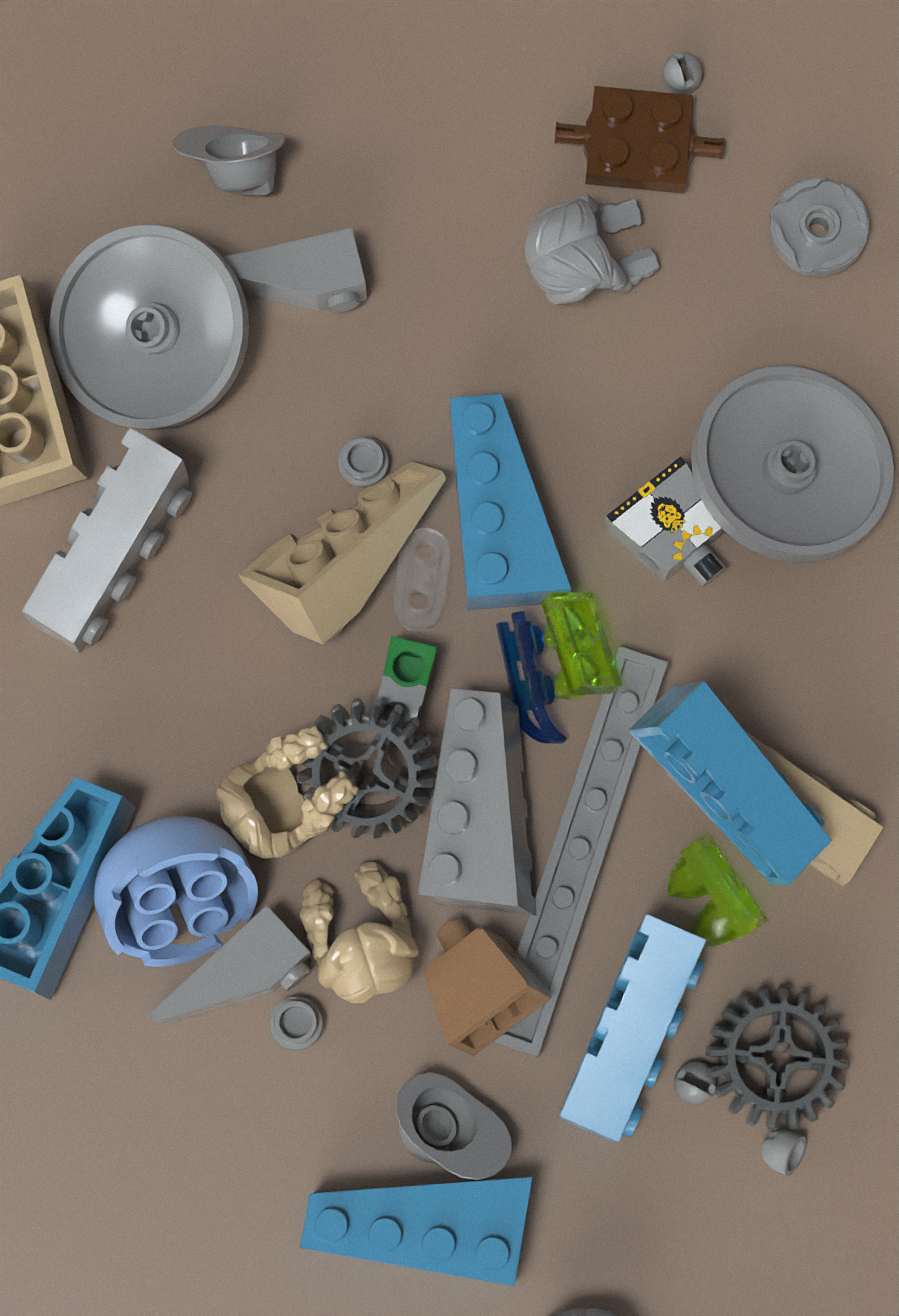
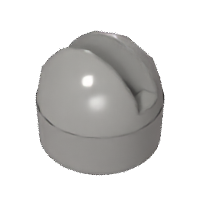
[662,52,703,95]
[673,1061,717,1105]
[761,1129,806,1176]

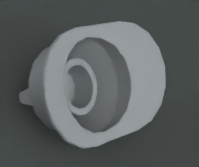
[173,125,285,195]
[396,1072,512,1180]

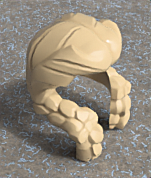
[216,726,360,859]
[300,861,419,1003]

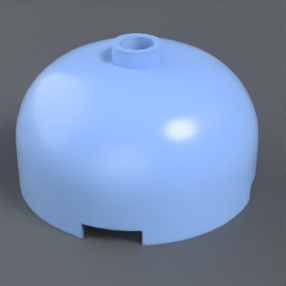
[94,816,258,967]

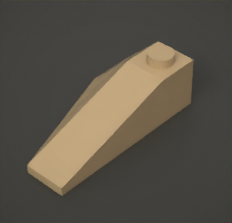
[238,461,446,644]

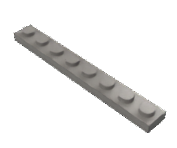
[492,646,668,1058]

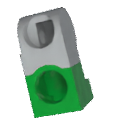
[378,636,438,736]

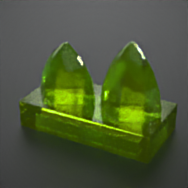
[541,592,622,700]
[667,835,769,946]

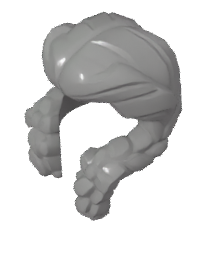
[525,194,660,305]

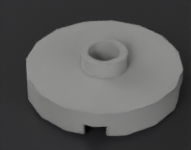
[768,177,870,277]

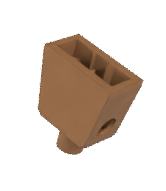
[424,919,552,1056]

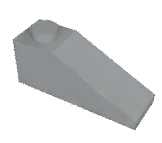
[223,228,367,313]
[149,905,312,1026]

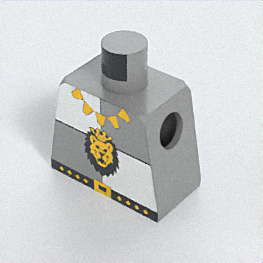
[603,456,726,587]

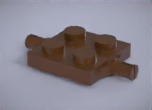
[554,86,724,193]

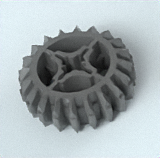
[297,698,438,839]
[705,986,850,1131]

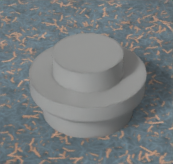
[338,437,389,488]
[270,997,323,1050]

